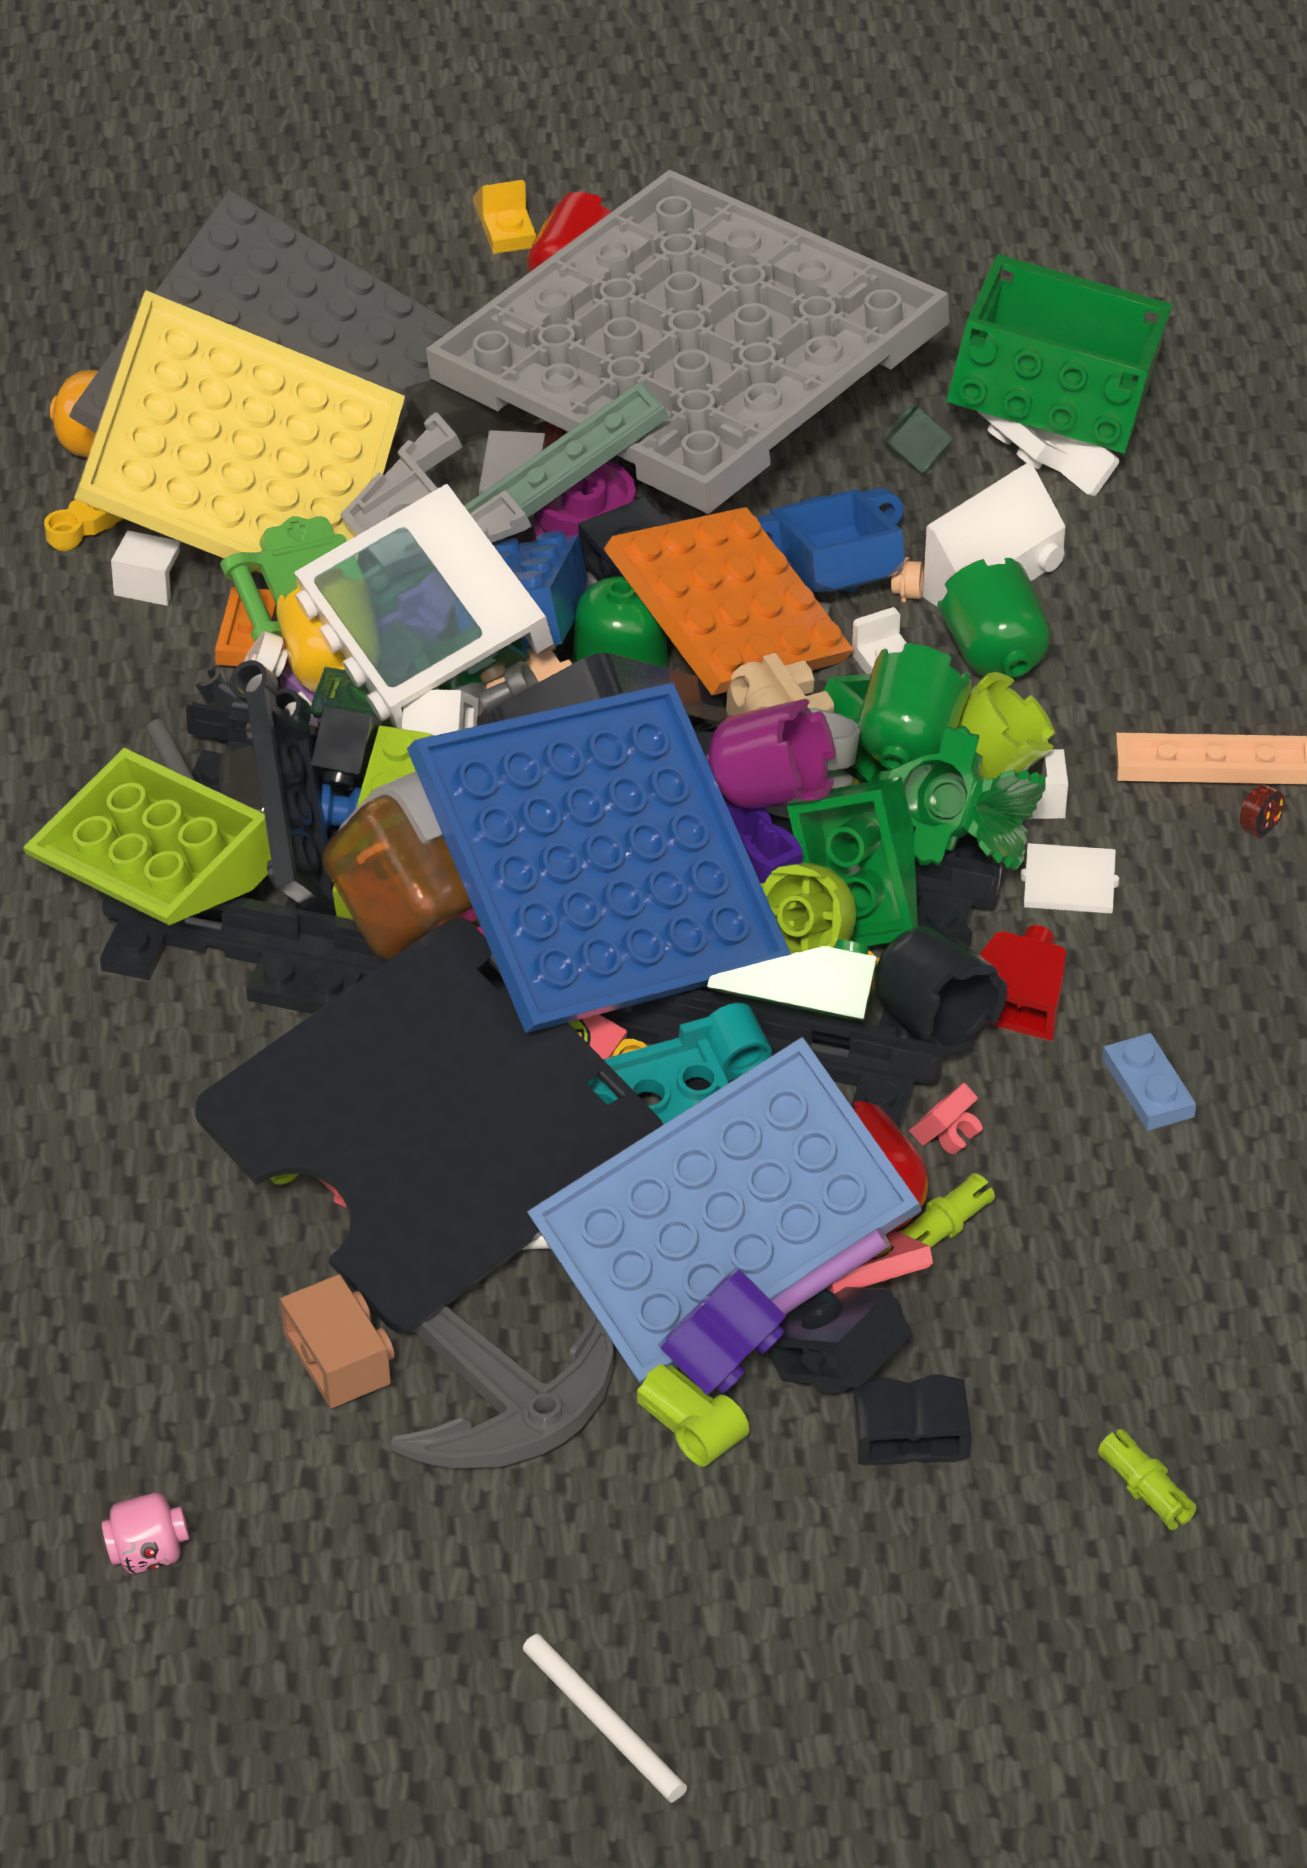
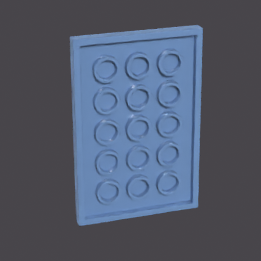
[527,1037,921,1386]

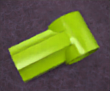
[637,1364,750,1467]

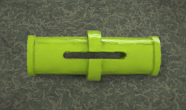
[898,1173,995,1249]
[1098,1429,1196,1530]

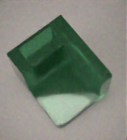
[881,406,953,473]

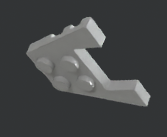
[340,412,531,580]

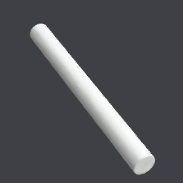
[523,1634,687,1803]

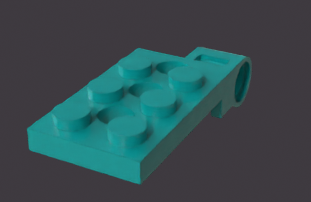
[590,1003,772,1125]

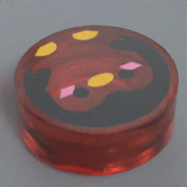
[1240,785,1284,838]

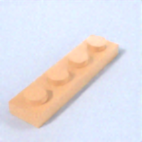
[1115,733,1307,784]

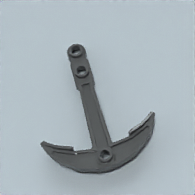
[390,1306,614,1469]

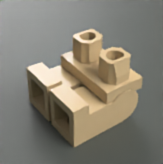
[726,653,834,717]

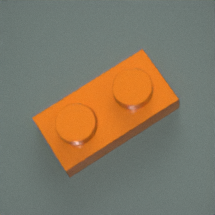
[215,587,277,666]

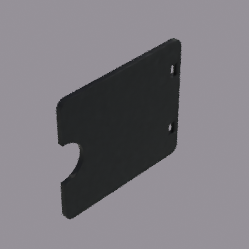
[195,918,663,1333]

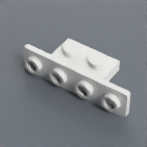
[977,411,1119,496]

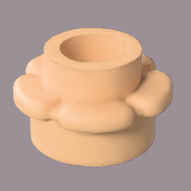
[891,557,924,604]

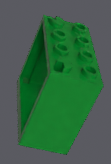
[946,254,1173,454]

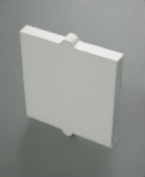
[1021,843,1119,913]

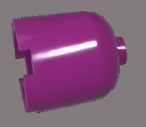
[706,699,836,809]

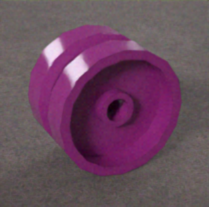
[532,461,636,572]

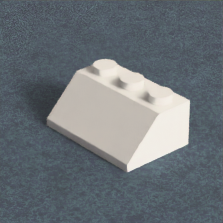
[923,463,1066,607]

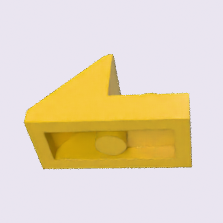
[473,180,536,254]

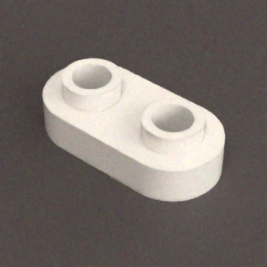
[244,630,288,692]

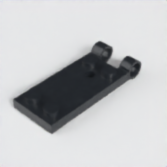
[230,660,336,916]

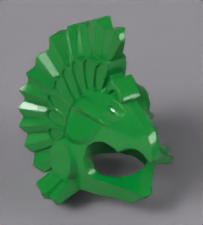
[877,725,1046,870]

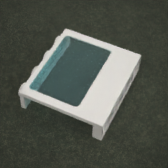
[294,484,554,729]

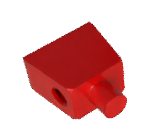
[979,925,1067,1041]

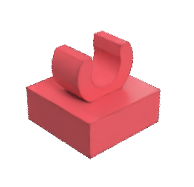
[909,1083,983,1154]

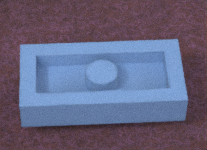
[1102,1033,1196,1131]

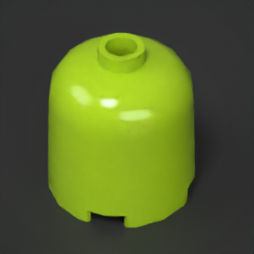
[956,672,1055,779]

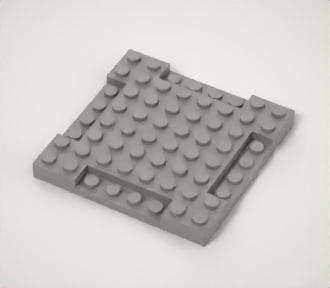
[426,170,950,514]

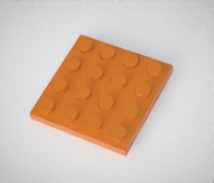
[604,507,854,695]

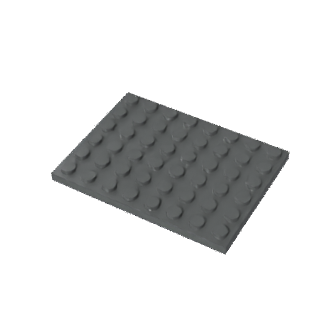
[69,190,456,439]

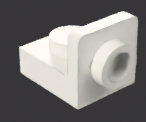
[852,607,907,674]

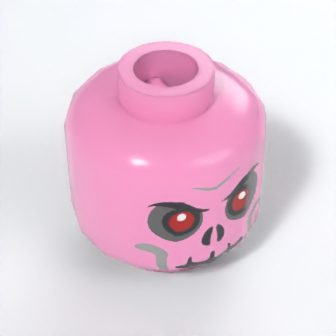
[102,1493,190,1574]

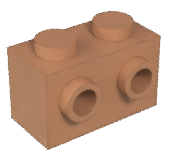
[280,1274,394,1409]

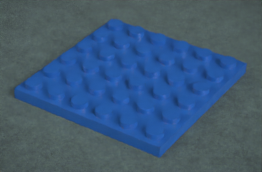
[407,683,791,1033]

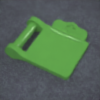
[220,516,378,643]

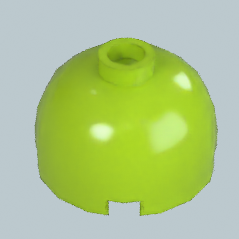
[760,863,857,955]

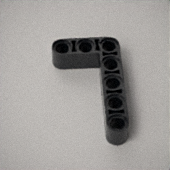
[491,653,729,732]

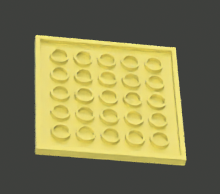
[74,290,405,573]

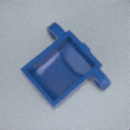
[756,488,905,593]

